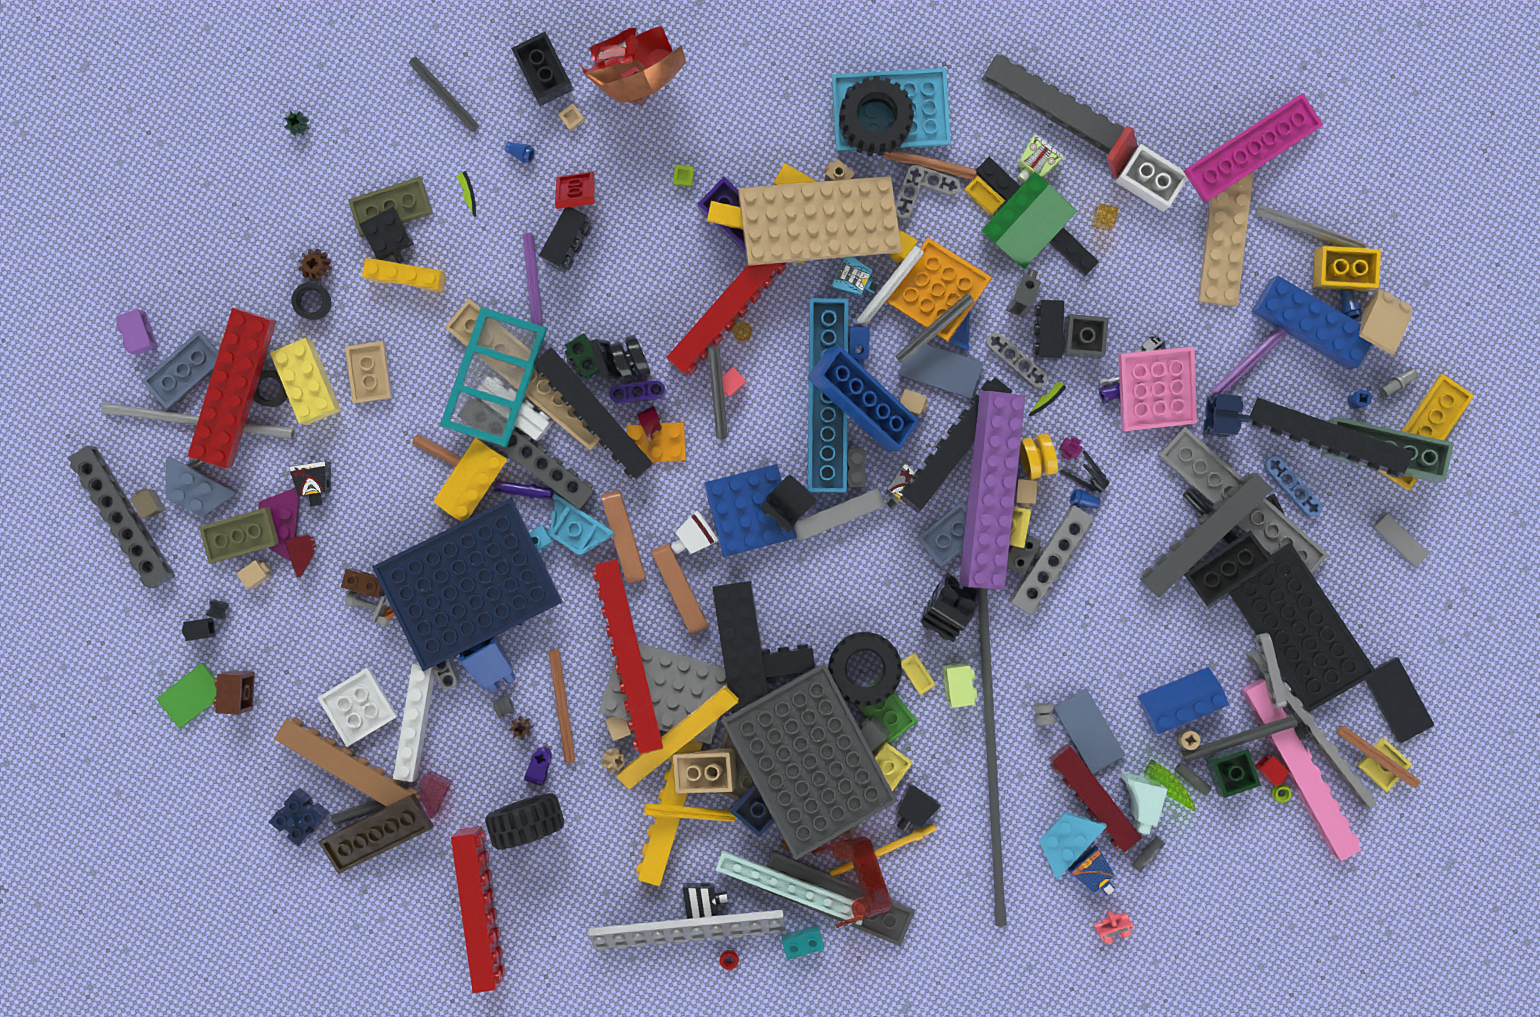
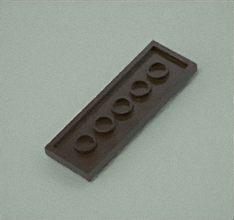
[318,793,434,874]

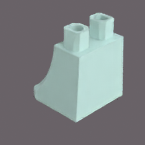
[1121,772,1168,835]

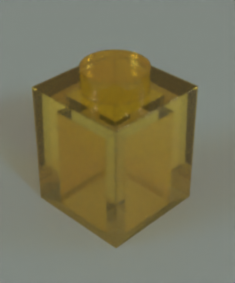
[1091,203,1119,231]

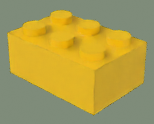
[1313,246,1381,292]

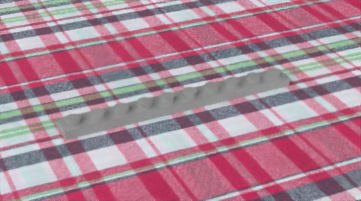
[1246,650,1377,809]

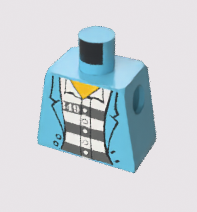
[831,257,879,297]

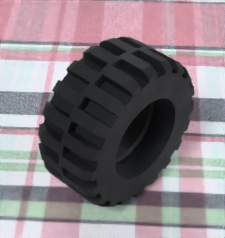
[839,76,914,156]
[828,632,902,706]
[485,793,565,850]

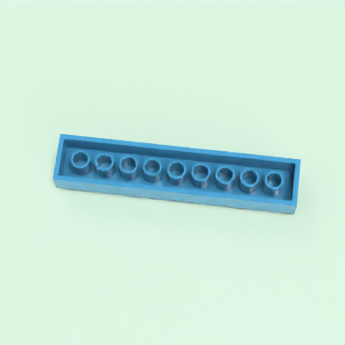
[807,298,848,493]

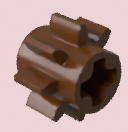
[509,715,534,740]

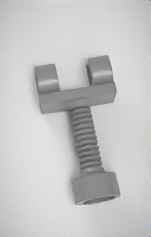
[345,591,392,627]

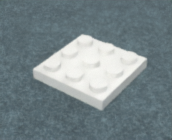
[318,667,398,747]

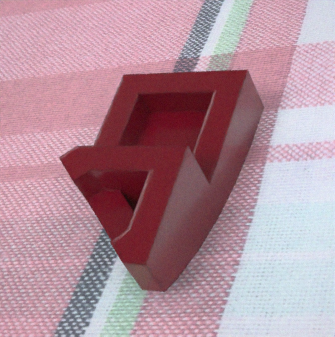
[637,406,662,442]

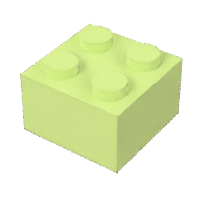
[942,662,977,708]

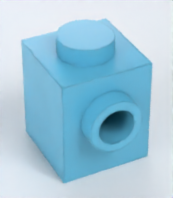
[530,525,555,551]

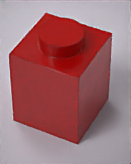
[1255,753,1290,786]

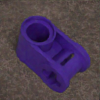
[524,747,552,786]

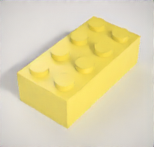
[270,338,342,425]

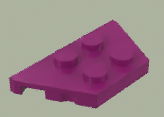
[258,488,300,561]

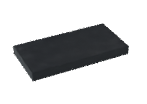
[1365,657,1435,743]

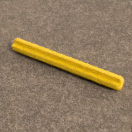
[644,803,736,822]

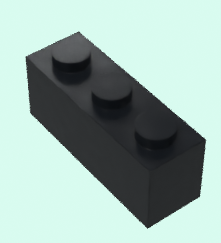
[1033,300,1064,361]
[762,644,815,678]

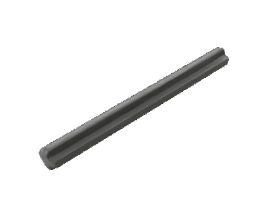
[1182,715,1297,762]

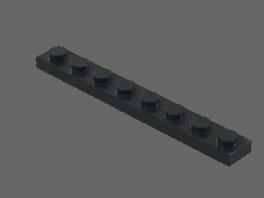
[976,156,1099,277]

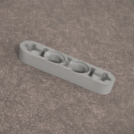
[986,332,1048,388]
[1256,633,1287,709]

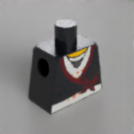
[289,461,331,507]

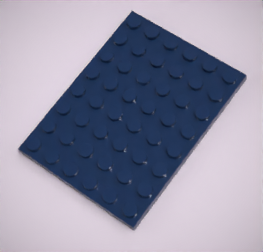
[372,498,563,671]

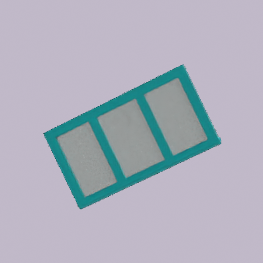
[439,307,548,448]

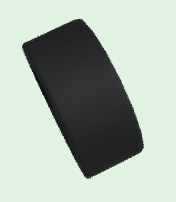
[291,282,331,320]
[253,370,288,407]

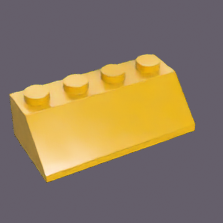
[433,438,508,522]

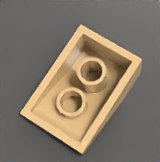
[1359,288,1413,355]
[673,748,738,793]

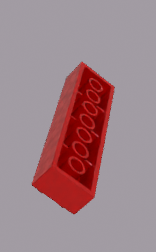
[666,262,787,377]
[187,308,277,469]
[451,826,505,993]

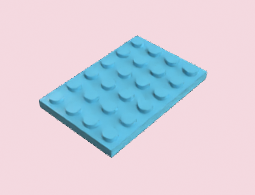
[832,68,951,152]

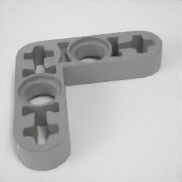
[895,165,960,220]

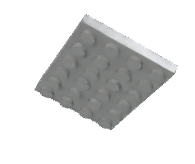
[599,643,727,745]

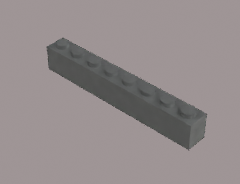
[982,54,1125,154]
[1139,472,1274,598]

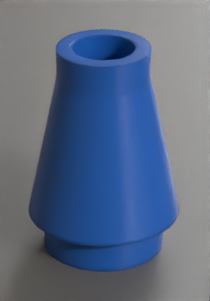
[505,141,535,163]
[1341,290,1362,319]
[1070,489,1101,509]

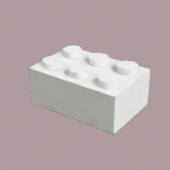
[1115,144,1188,212]

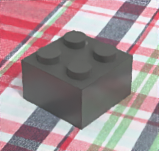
[1062,314,1109,359]

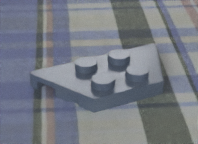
[166,456,237,517]

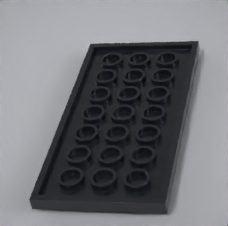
[1230,542,1377,712]

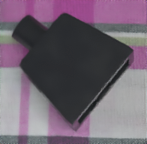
[896,782,941,832]

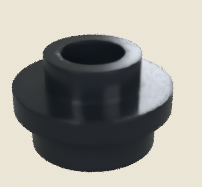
[1294,722,1312,741]

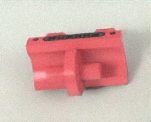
[1094,910,1134,944]

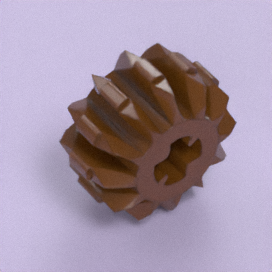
[298,249,332,281]

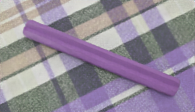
[523,233,543,326]
[1211,327,1287,395]

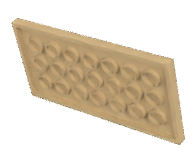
[738,176,902,266]

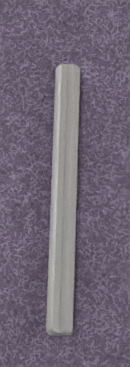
[1256,205,1366,248]

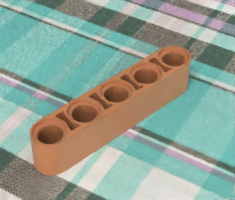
[601,489,646,585]
[651,543,709,635]

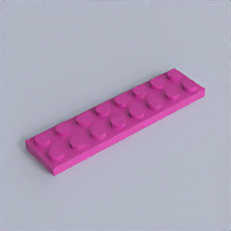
[1183,93,1323,203]

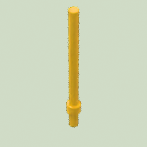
[829,823,937,877]

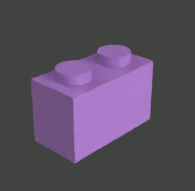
[116,309,158,355]

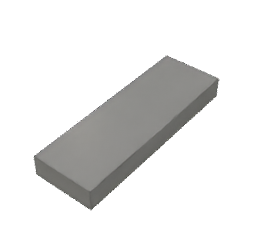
[1372,514,1430,567]

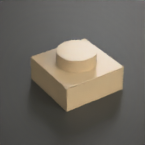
[558,103,585,132]

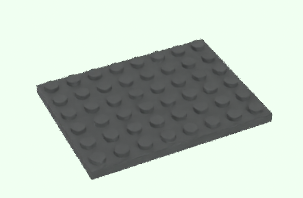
[721,663,898,860]

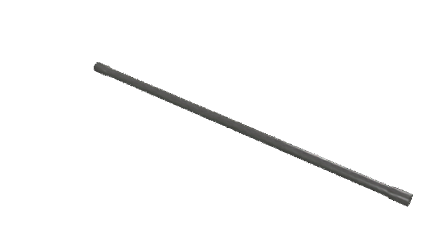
[977,588,1007,927]

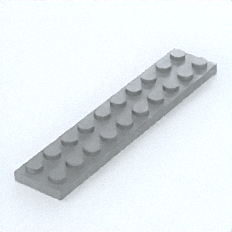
[1158,427,1329,574]
[588,910,785,951]

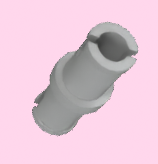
[1379,367,1419,398]

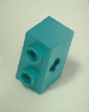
[782,925,825,960]

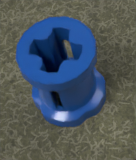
[1347,390,1372,408]

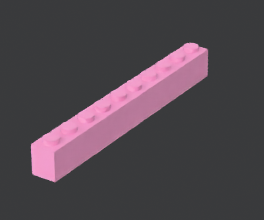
[1240,678,1361,861]

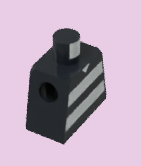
[682,883,728,919]

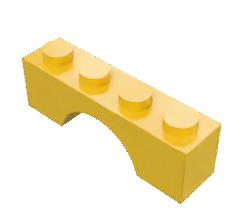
[362,258,446,293]

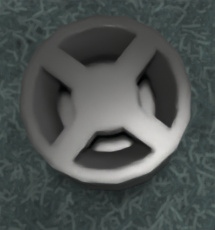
[493,695,515,718]

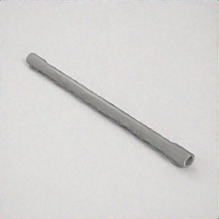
[101,402,295,439]

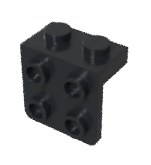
[760,475,816,533]

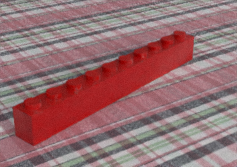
[592,559,663,755]

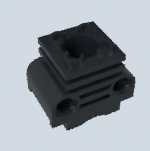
[920,573,980,643]

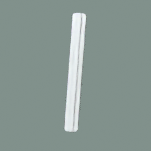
[857,246,924,327]

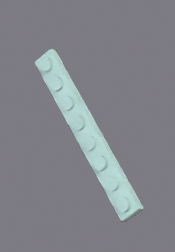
[716,851,868,925]

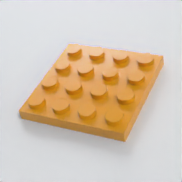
[886,238,992,342]

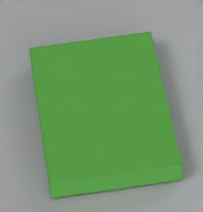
[156,663,217,729]
[857,676,918,744]

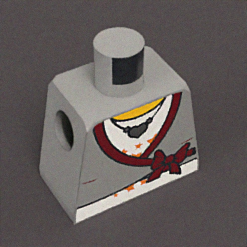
[885,463,915,510]

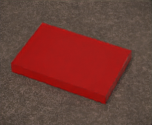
[555,172,595,209]

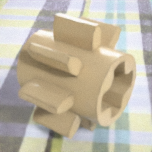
[601,748,625,773]

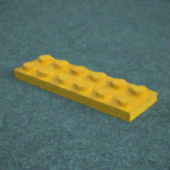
[1378,374,1475,490]

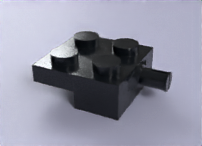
[359,207,414,264]

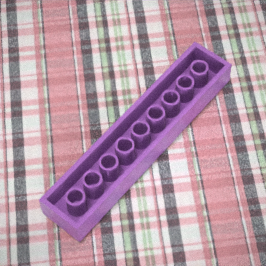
[959,391,1026,590]

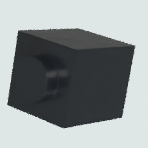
[182,618,216,641]

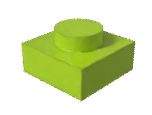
[673,164,695,187]

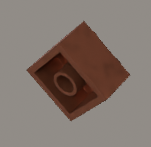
[213,670,255,714]

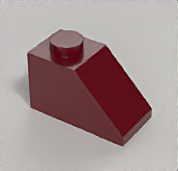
[284,533,317,578]

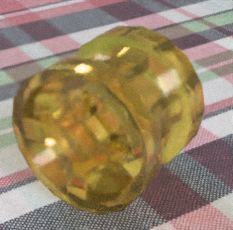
[733,322,752,343]

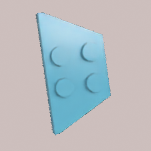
[549,494,615,556]
[1039,812,1107,879]

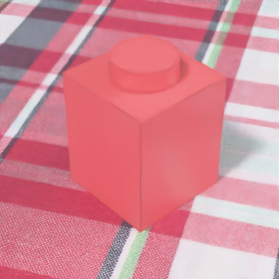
[722,367,746,398]

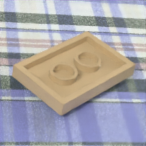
[345,341,393,404]

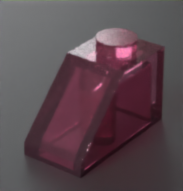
[419,771,452,819]

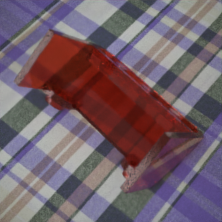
[812,836,892,929]

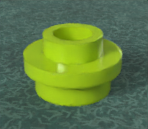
[1271,783,1291,803]

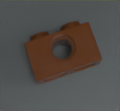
[341,568,385,598]

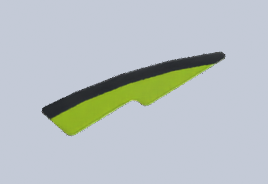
[456,171,476,217]
[1029,381,1066,416]

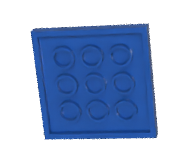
[703,464,797,557]

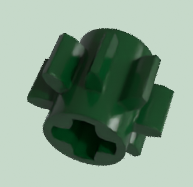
[284,111,310,136]

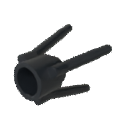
[1060,450,1110,493]

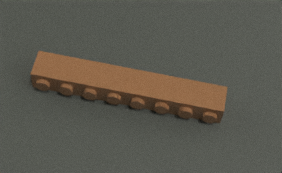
[274,717,422,807]

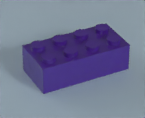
[697,177,746,254]

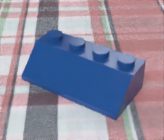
[1138,667,1230,734]

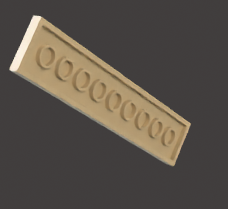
[444,299,600,451]

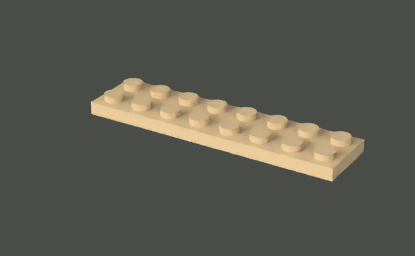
[1198,171,1254,307]

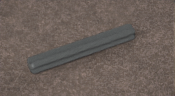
[331,800,386,825]

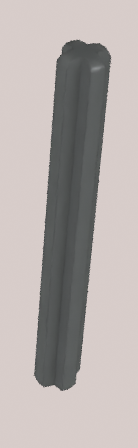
[409,57,479,132]
[896,293,974,364]
[708,346,728,439]

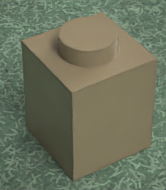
[130,488,166,519]

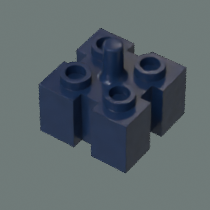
[1203,393,1250,437]
[268,788,330,847]

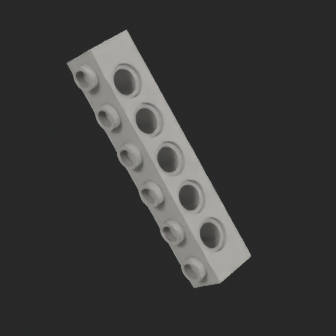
[1008,505,1094,615]

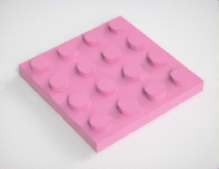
[1118,346,1197,431]

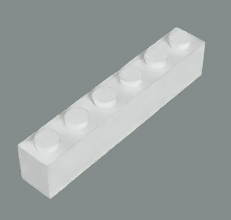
[393,662,435,782]

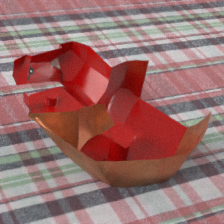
[579,26,686,103]

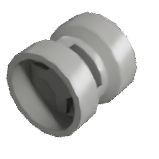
[1034,703,1055,725]

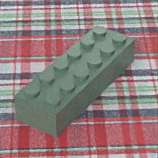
[1320,417,1454,483]

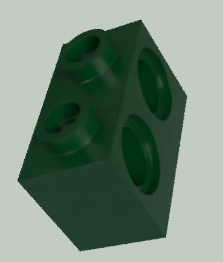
[564,333,600,380]

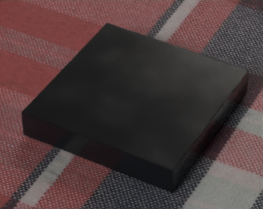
[590,339,621,379]

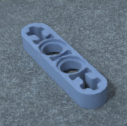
[1264,456,1322,517]

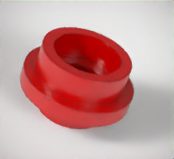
[720,950,739,970]

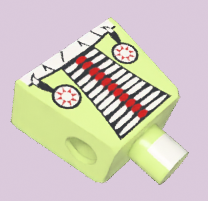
[1017,134,1064,183]

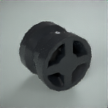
[206,599,229,619]

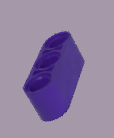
[609,380,666,404]

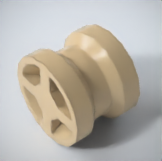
[1177,729,1200,750]

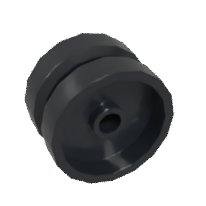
[610,334,651,384]

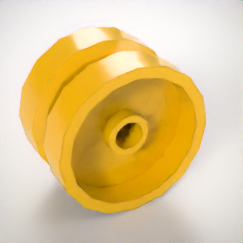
[1020,433,1058,480]

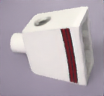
[671,510,719,555]

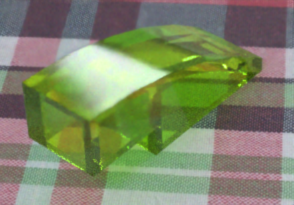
[1144,759,1196,811]

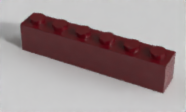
[1049,744,1142,853]

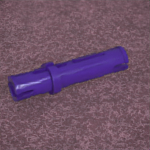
[494,480,553,500]

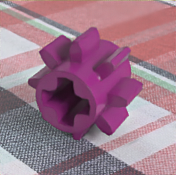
[1059,436,1083,460]

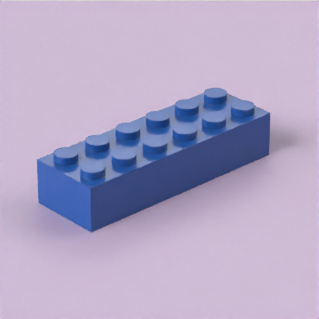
[1251,275,1372,370]
[807,345,920,452]

